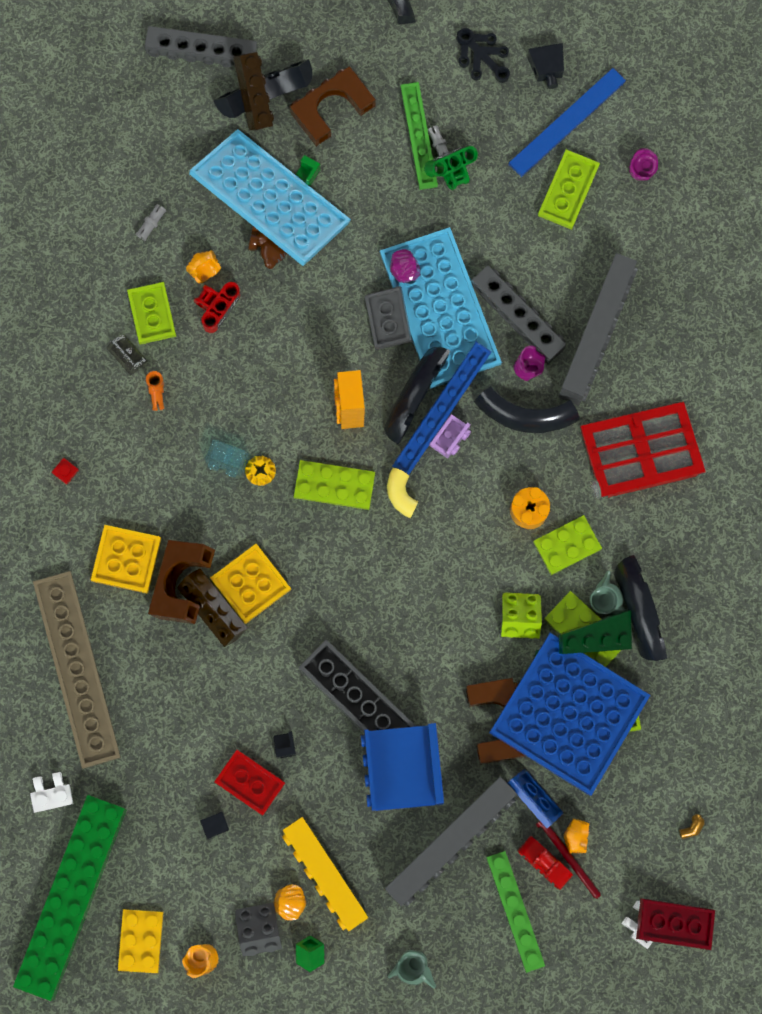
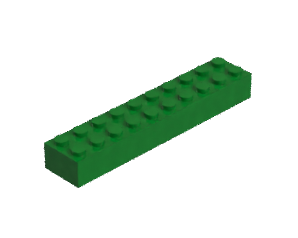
[13,795,127,1001]

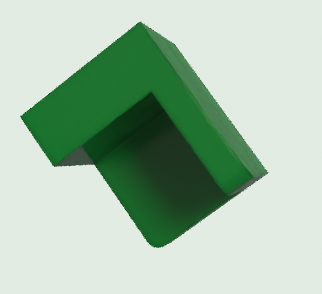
[296,155,320,186]
[296,936,324,972]

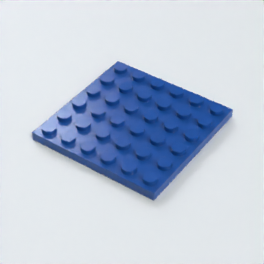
[489,633,650,796]

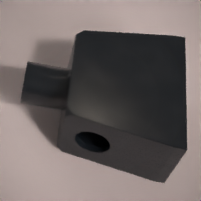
[527,43,564,89]

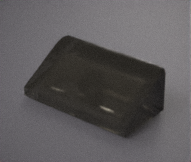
[107,334,148,376]

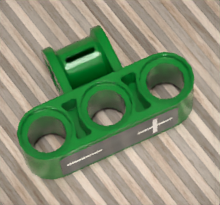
[424,146,478,190]

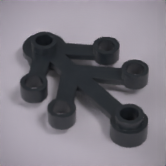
[456,28,510,83]

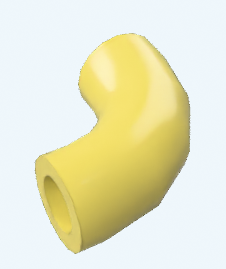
[387,468,419,519]

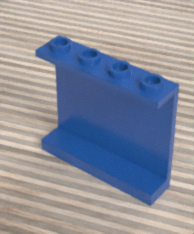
[361,723,444,811]

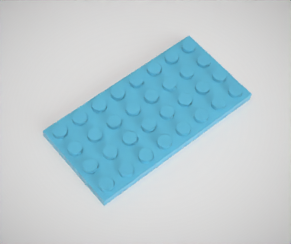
[189,129,351,266]
[380,227,502,389]

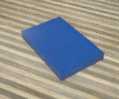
[507,769,564,828]

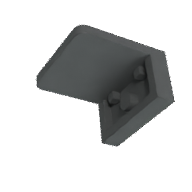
[235,903,282,956]

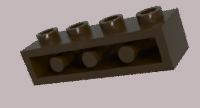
[233,52,274,130]
[177,568,248,647]

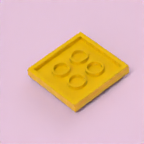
[91,525,161,594]
[210,544,291,624]

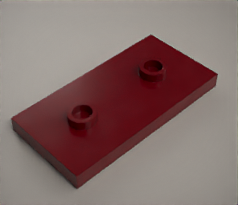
[636,899,715,950]

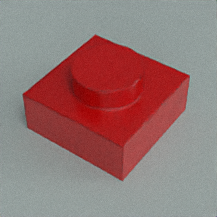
[51,458,79,485]

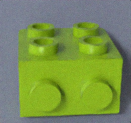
[501,593,542,639]

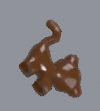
[248,226,287,269]

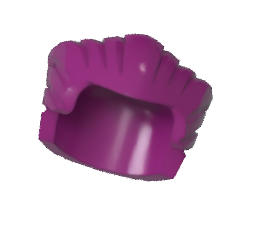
[629,148,658,181]
[390,249,420,283]
[513,346,545,381]

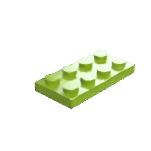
[538,149,600,230]
[294,460,375,510]
[544,591,621,667]

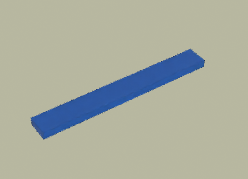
[509,68,626,177]
[392,341,492,475]

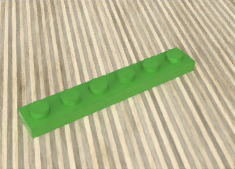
[400,82,438,190]
[486,851,545,973]

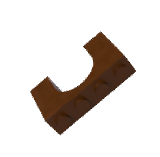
[290,66,376,147]
[148,540,215,624]
[466,678,526,765]

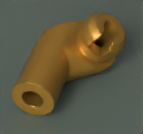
[679,814,705,839]

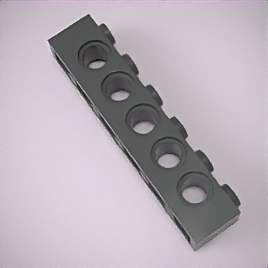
[145,26,258,67]
[471,266,566,364]

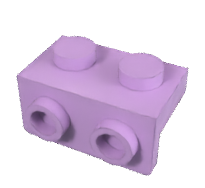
[429,414,471,458]

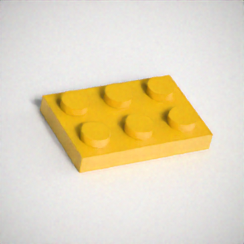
[118,909,164,973]

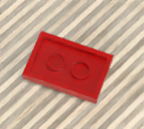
[214,750,286,816]

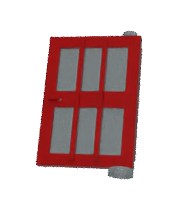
[580,402,708,500]

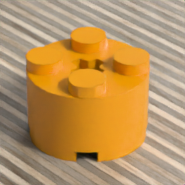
[510,487,550,529]

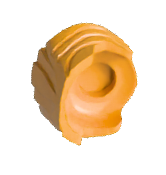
[186,250,221,283]
[564,818,589,854]
[274,884,306,920]
[182,944,219,978]

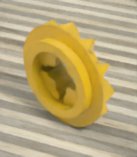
[245,455,276,486]

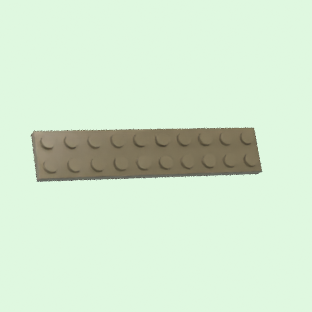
[33,571,121,769]

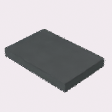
[365,286,412,350]

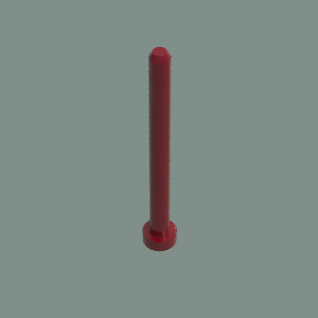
[535,821,601,899]

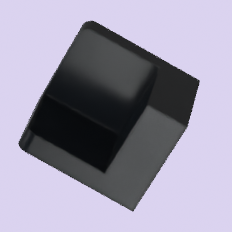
[273,731,296,759]
[200,812,229,840]

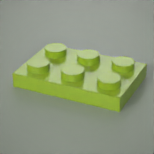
[127,282,176,345]
[533,515,602,575]

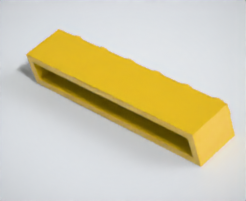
[282,817,368,932]

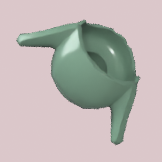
[589,571,626,615]
[388,950,436,989]

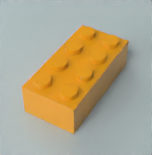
[334,370,365,429]

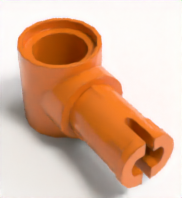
[146,371,164,411]

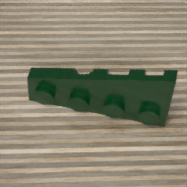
[559,610,632,654]

